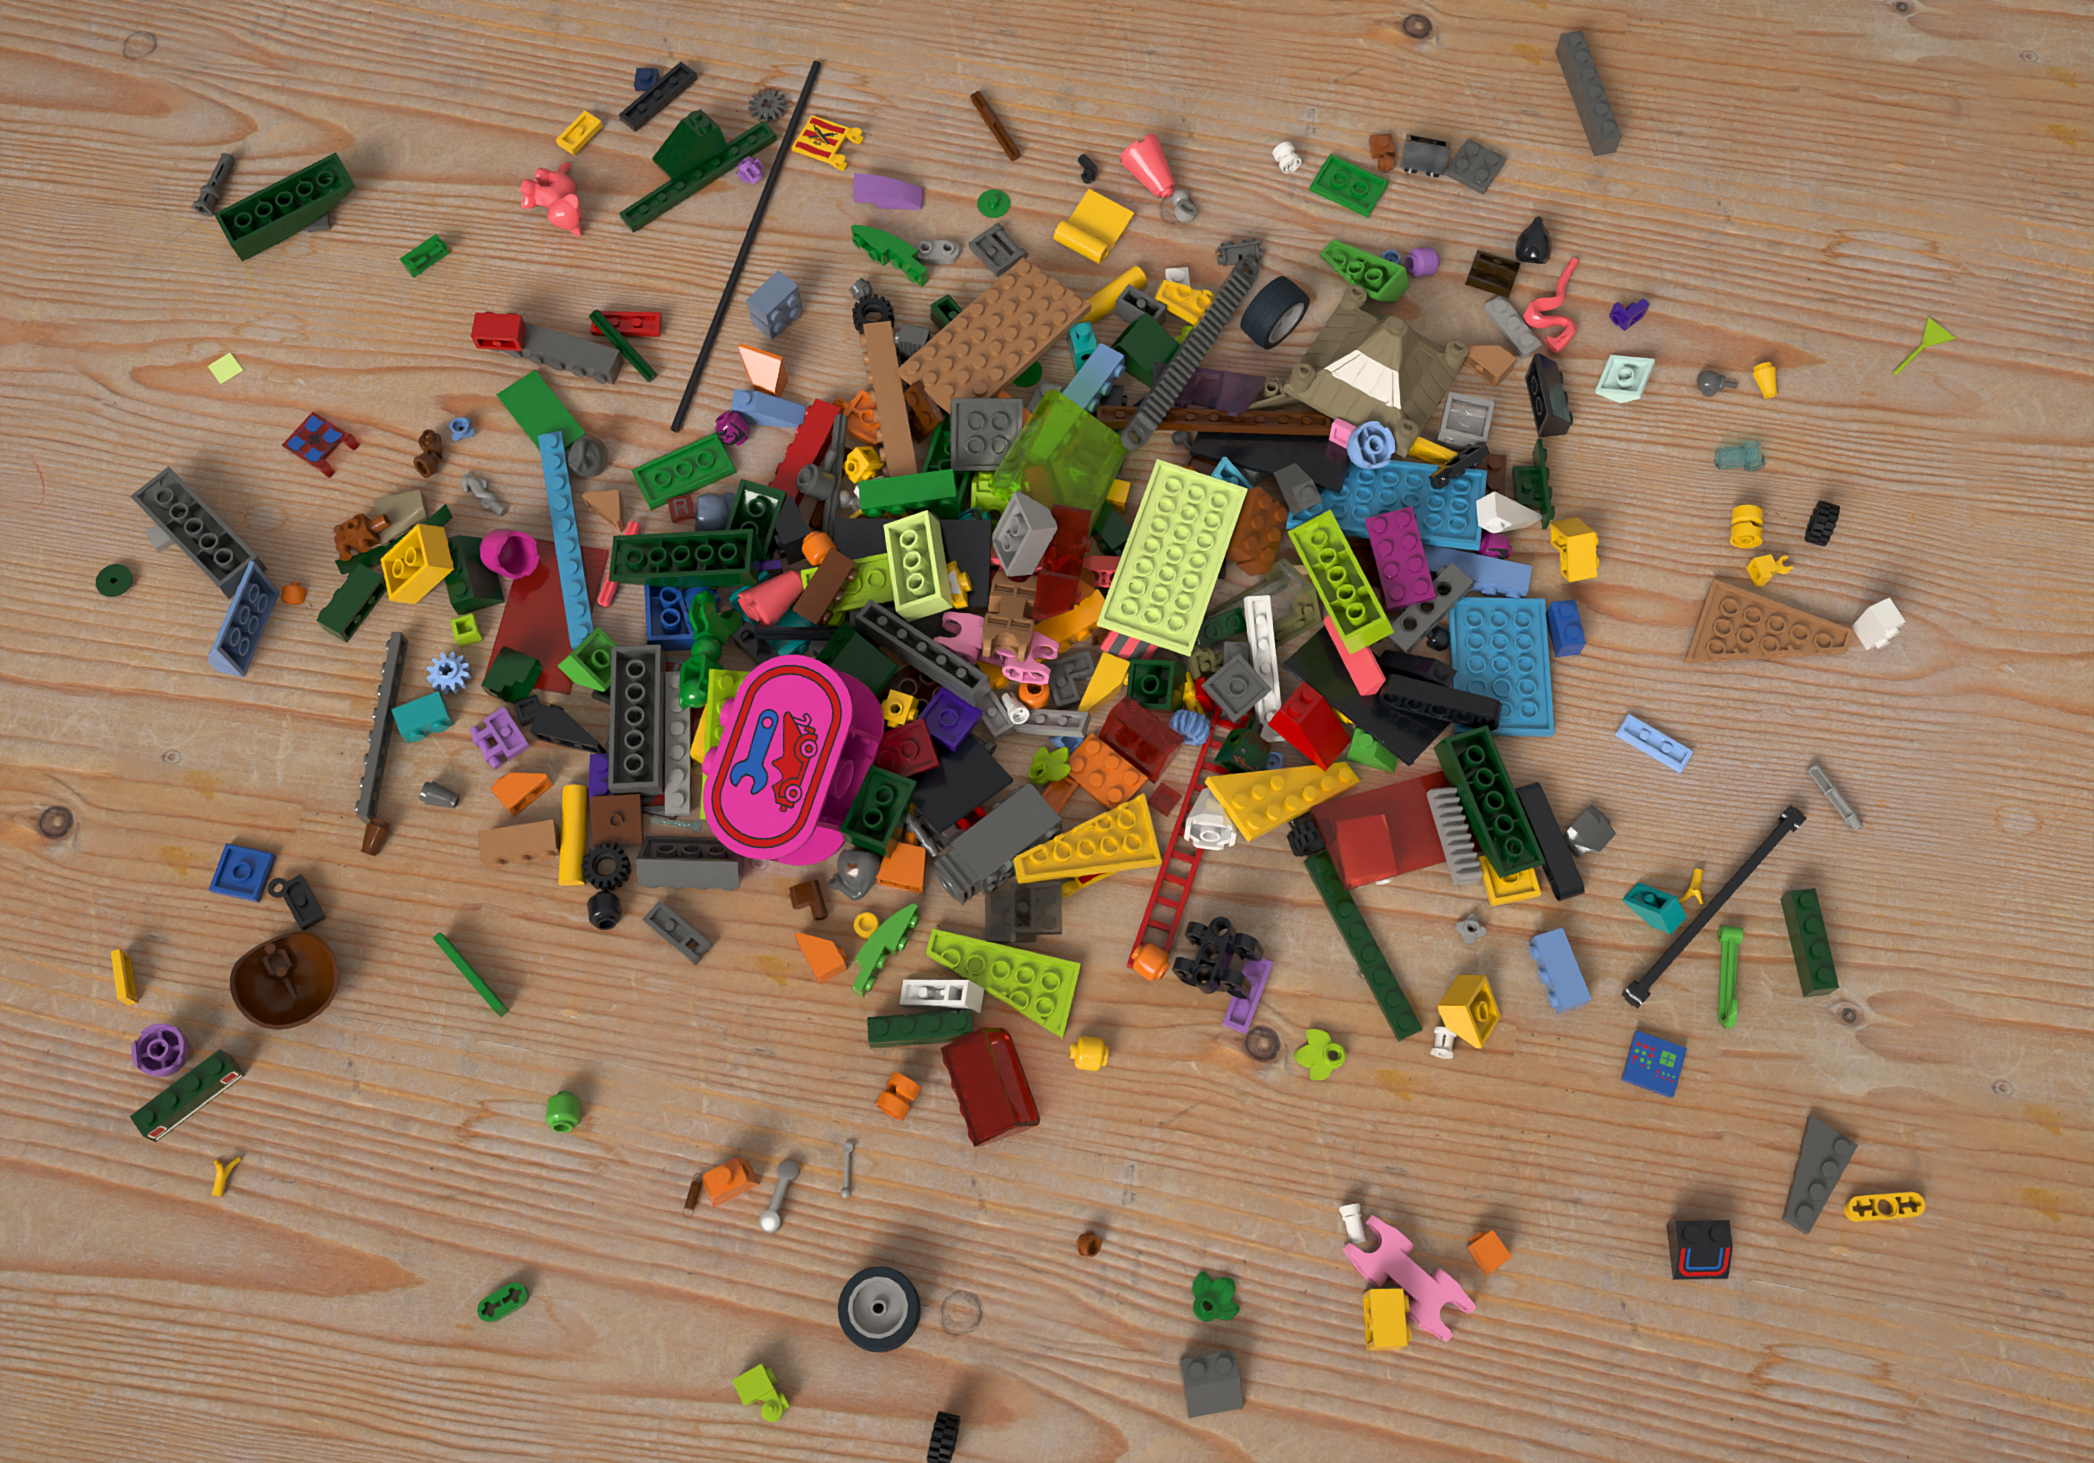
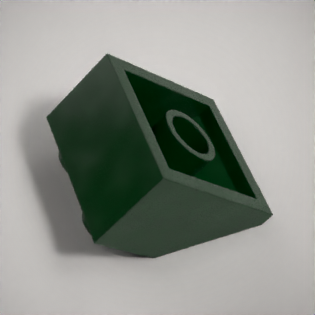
[1125,659,1186,713]

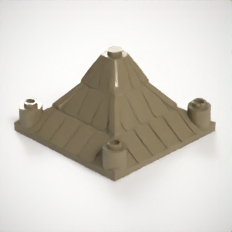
[1282,285,1468,458]

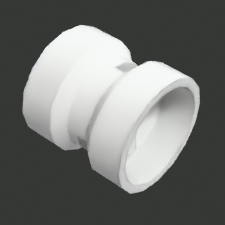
[1272,142,1302,174]

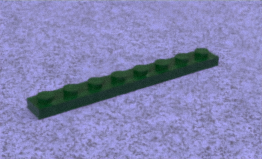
[619,121,777,233]
[1303,850,1423,1042]

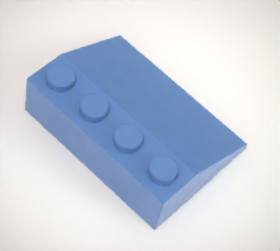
[208,561,280,678]

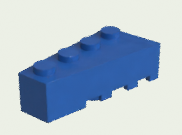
[644,585,695,651]

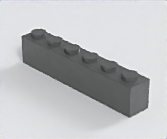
[1555,30,1622,156]
[490,322,624,385]
[855,599,990,708]

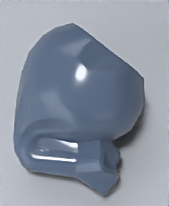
[695,492,735,532]

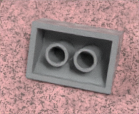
[991,491,1058,577]

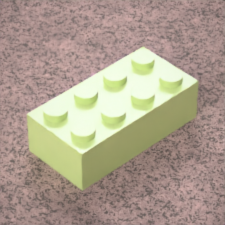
[883,510,953,622]

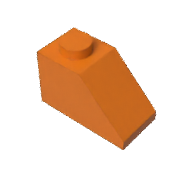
[490,773,553,817]
[794,932,848,984]

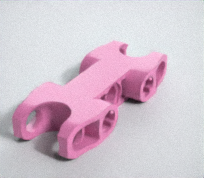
[934,612,1060,684]
[1343,1215,1476,1342]

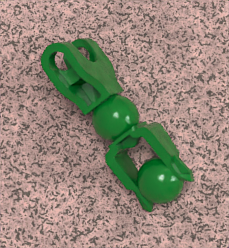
[679,590,742,709]

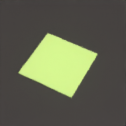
[208,353,243,384]

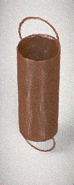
[683,1173,702,1218]

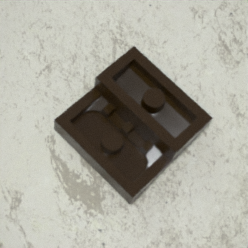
[1465,250,1521,298]

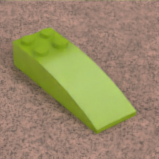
[1288,510,1394,655]

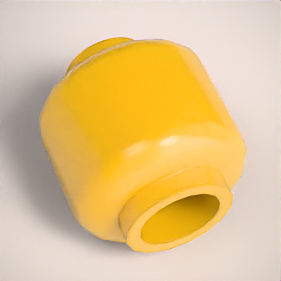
[1069,1035,1109,1072]

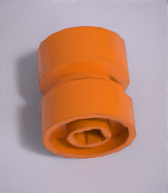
[874,1072,922,1121]

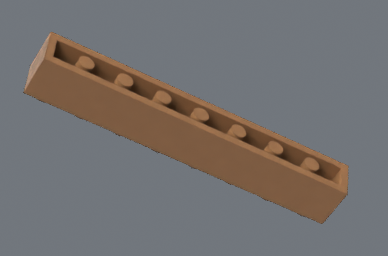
[860,321,918,478]

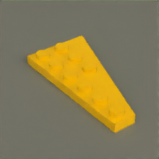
[1205,762,1360,842]
[1013,793,1162,884]

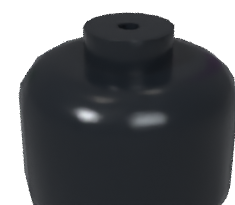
[1426,626,1450,652]

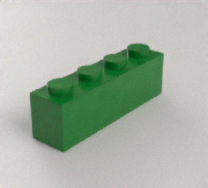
[858,469,959,518]

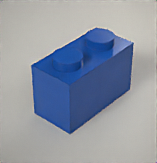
[1546,599,1586,658]

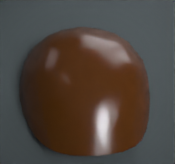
[230,931,339,1030]

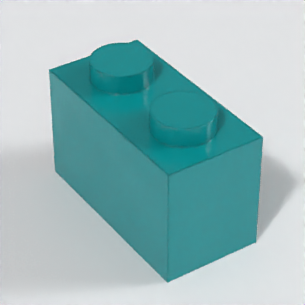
[391,691,454,743]

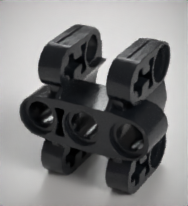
[1172,917,1264,999]

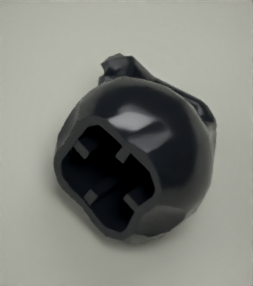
[1515,216,1552,264]

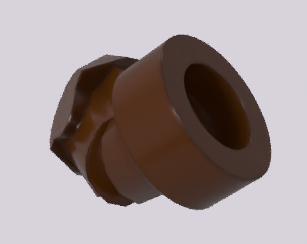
[413,429,443,478]

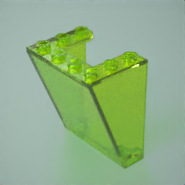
[987,389,1128,543]

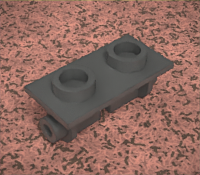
[1215,238,1263,266]

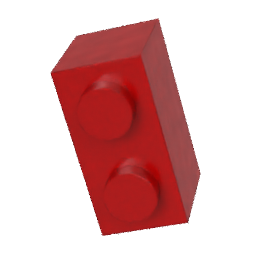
[471,311,527,351]

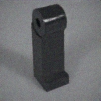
[732,621,780,666]

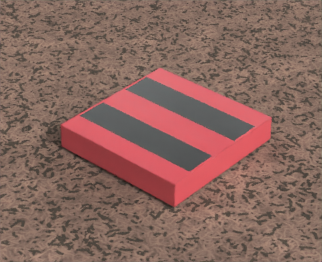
[1099,630,1158,662]

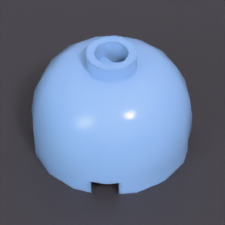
[1346,421,1395,470]

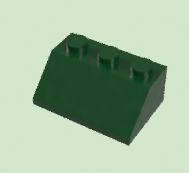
[444,535,505,616]

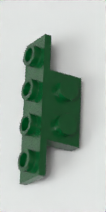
[1511,439,1555,529]

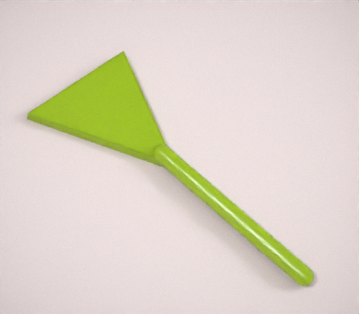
[1893,317,1955,375]

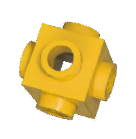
[843,446,884,484]
[881,689,919,729]

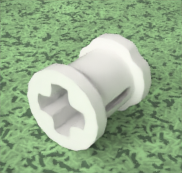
[1430,1027,1457,1059]

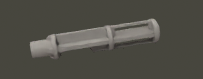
[1807,764,1864,831]

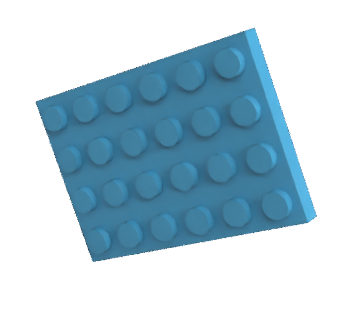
[1448,597,1555,737]

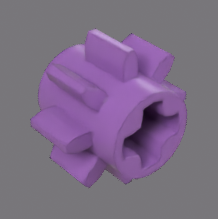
[736,156,765,185]

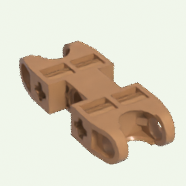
[981,570,1041,662]

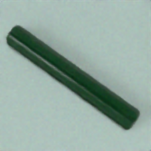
[589,310,657,382]

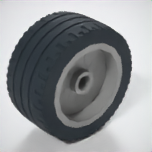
[1240,276,1310,350]
[838,1266,921,1353]

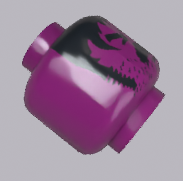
[715,410,750,446]
[1474,530,1512,560]

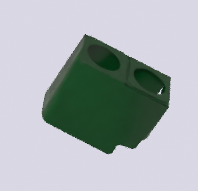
[481,646,542,704]

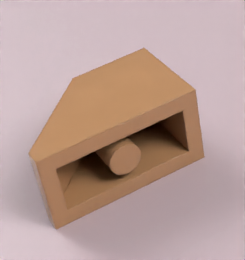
[1464,345,1517,388]

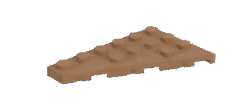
[1684,579,1853,663]

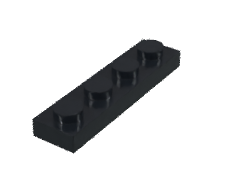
[619,62,697,132]

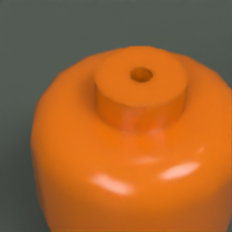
[281,582,307,605]

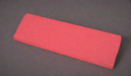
[1323,615,1386,696]

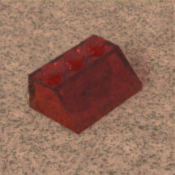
[1098,695,1185,784]

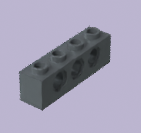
[1386,563,1474,654]

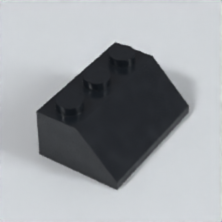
[1525,353,1573,438]

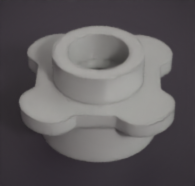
[1455,914,1486,944]

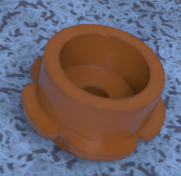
[1077,1230,1101,1257]

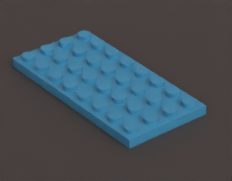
[1286,460,1487,551]

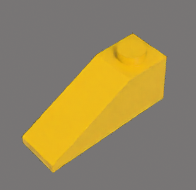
[1077,652,1130,716]

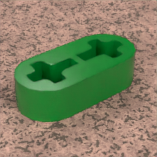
[477,1283,529,1323]

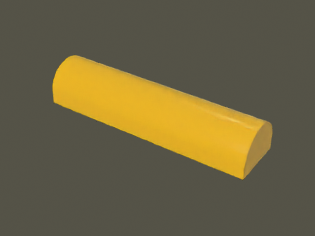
[1076,265,1148,325]
[558,784,589,886]

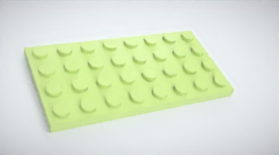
[1097,459,1248,656]

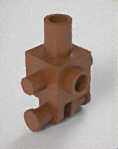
[334,513,391,561]

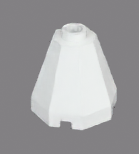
[1184,787,1237,850]

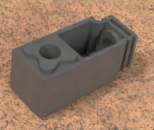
[934,783,1062,905]

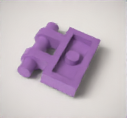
[469,706,530,769]

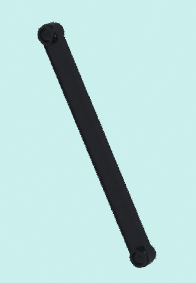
[1621,805,1807,1009]

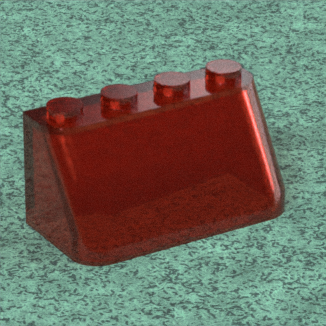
[941,1027,1040,1147]

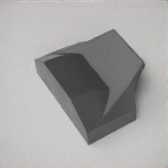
[1563,804,1616,857]

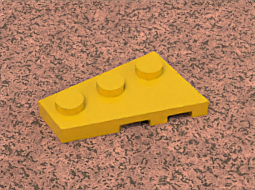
[1154,280,1215,325]

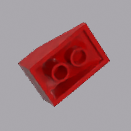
[1267,681,1351,772]

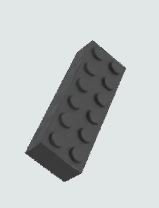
[608,644,667,796]

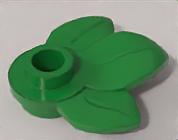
[1192,1271,1240,1322]

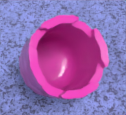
[480,529,539,579]

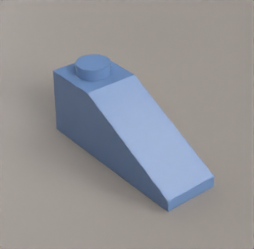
[731,389,807,428]

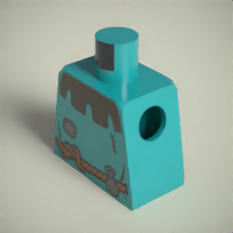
[1066,322,1097,375]

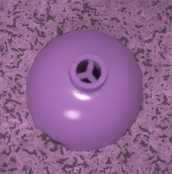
[131,1023,190,1077]

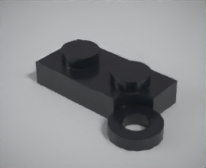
[268,874,326,931]

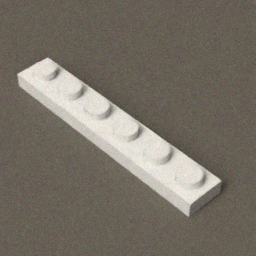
[1244,595,1285,743]

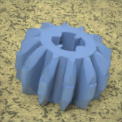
[1168,709,1210,746]

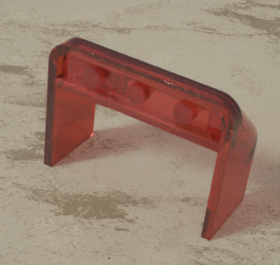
[1032,504,1092,621]

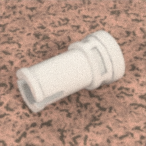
[1001,692,1029,724]
[1339,1203,1366,1244]

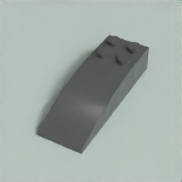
[130,466,267,599]

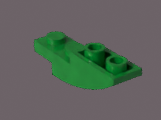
[851,224,928,287]

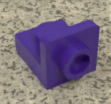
[1609,298,1650,331]

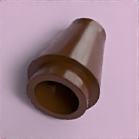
[361,818,391,856]

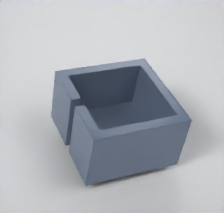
[746,270,803,340]

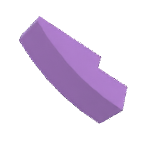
[853,173,923,210]

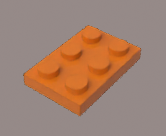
[1067,733,1148,811]

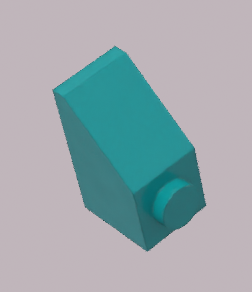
[1622,882,1687,935]

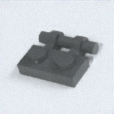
[905,808,963,857]

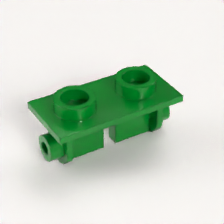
[399,234,450,278]

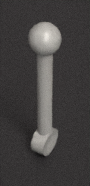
[840,1142,854,1198]

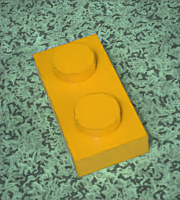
[556,110,603,156]

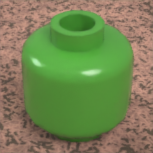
[545,1091,581,1133]

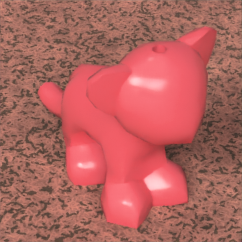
[520,162,582,237]

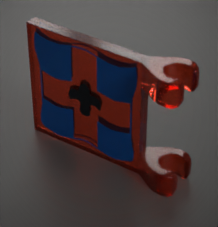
[282,412,360,478]

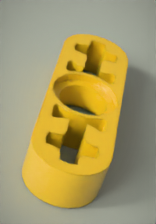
[1844,1192,1925,1222]

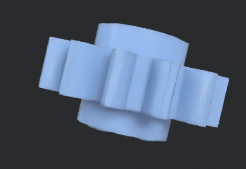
[427,651,472,695]

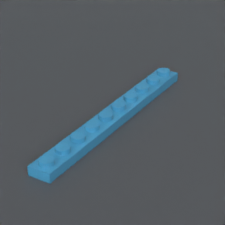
[538,431,594,650]

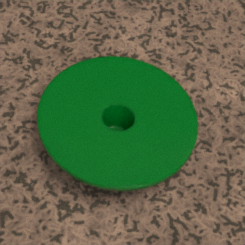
[977,189,1010,218]
[1013,360,1042,387]

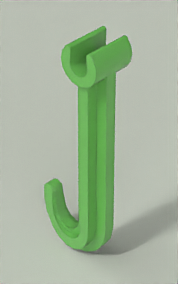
[1717,925,1743,1029]

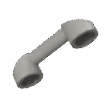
[759,1160,800,1234]

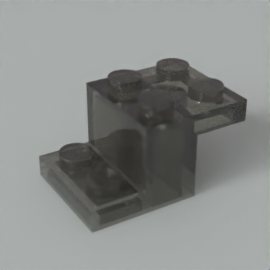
[985,882,1062,943]

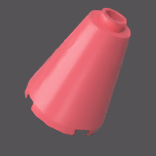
[1119,133,1176,199]
[737,570,804,626]

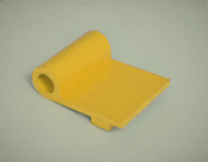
[1053,189,1135,265]

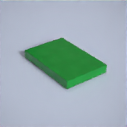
[1309,154,1389,218]

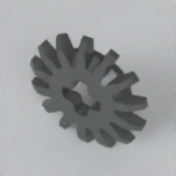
[748,89,787,122]

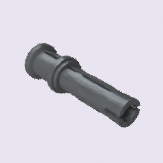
[192,153,235,216]

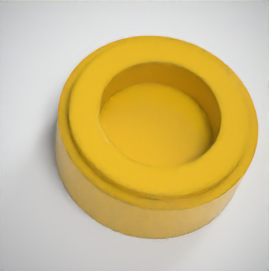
[854,912,880,939]

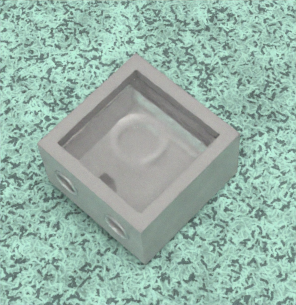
[1436,391,1495,451]

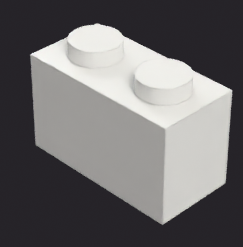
[1851,598,1906,650]

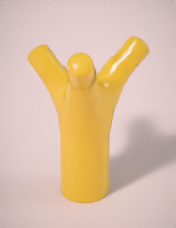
[1678,868,1704,905]
[212,1157,241,1197]

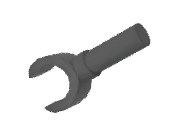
[1171,431,1194,456]

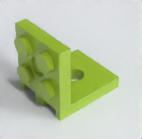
[971,469,1023,533]

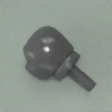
[1697,370,1738,397]

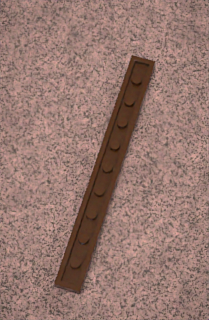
[1096,405,1331,436]

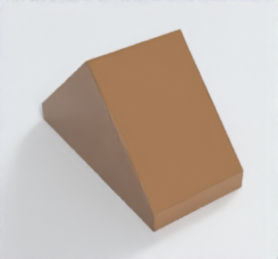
[582,489,625,533]

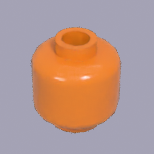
[802,531,838,567]
[1019,682,1050,710]
[1131,943,1171,981]

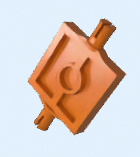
[833,389,882,449]

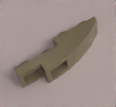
[1234,376,1303,411]

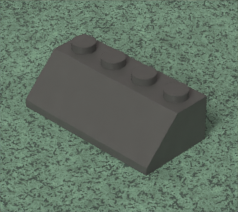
[636,836,745,891]

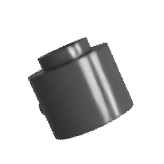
[796,449,838,501]

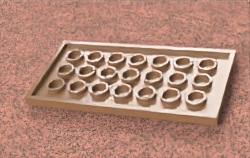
[897,258,1091,414]

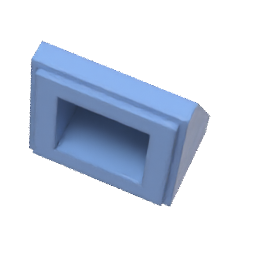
[1048,735,1084,757]

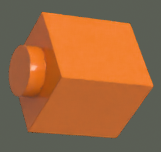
[1466,1229,1512,1275]

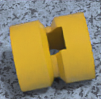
[1730,505,1764,549]

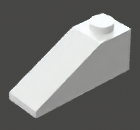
[1476,491,1542,534]
[899,980,984,1014]

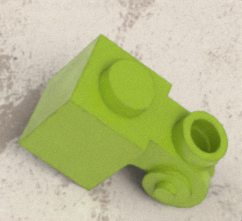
[732,1363,790,1422]

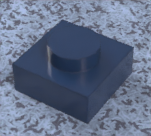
[634,68,659,91]

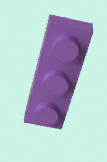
[1222,958,1273,1035]

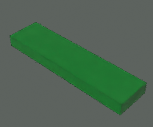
[433,932,508,1017]

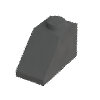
[1274,463,1322,516]

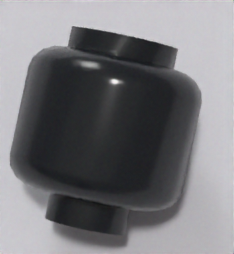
[587,891,622,930]

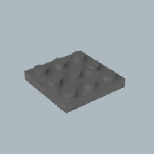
[950,398,1023,470]

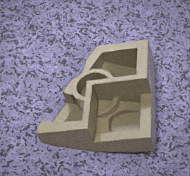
[374,489,428,547]

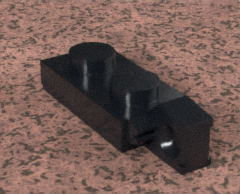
[1428,446,1490,489]

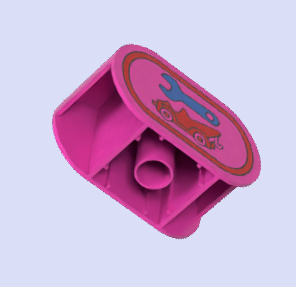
[702,655,885,866]

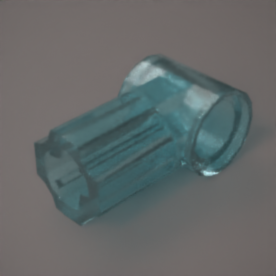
[1714,441,1766,471]

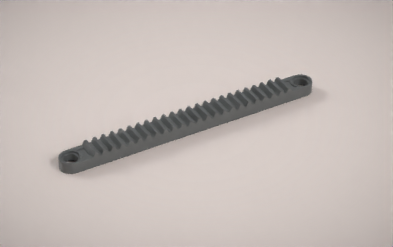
[1121,257,1259,451]

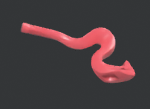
[1523,258,1579,353]

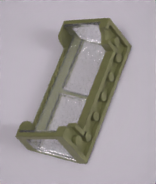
[1173,558,1322,684]

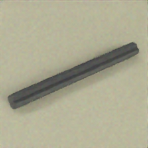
[821,414,848,542]

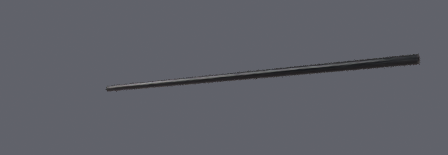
[670,61,821,433]

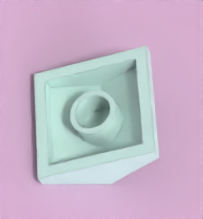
[1595,355,1655,403]

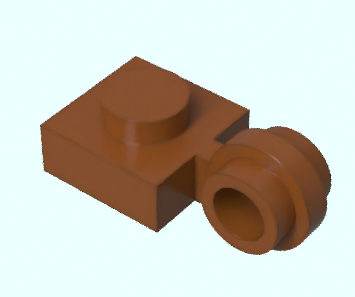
[1369,134,1395,172]

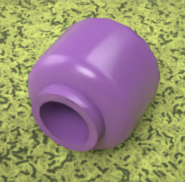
[1405,246,1440,277]

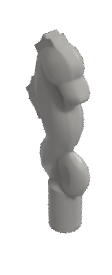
[460,473,507,516]

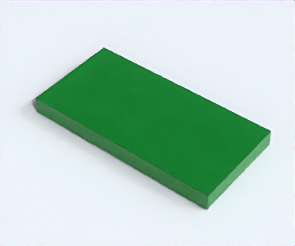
[496,370,586,451]
[631,433,737,511]

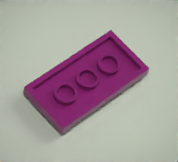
[1365,506,1436,611]

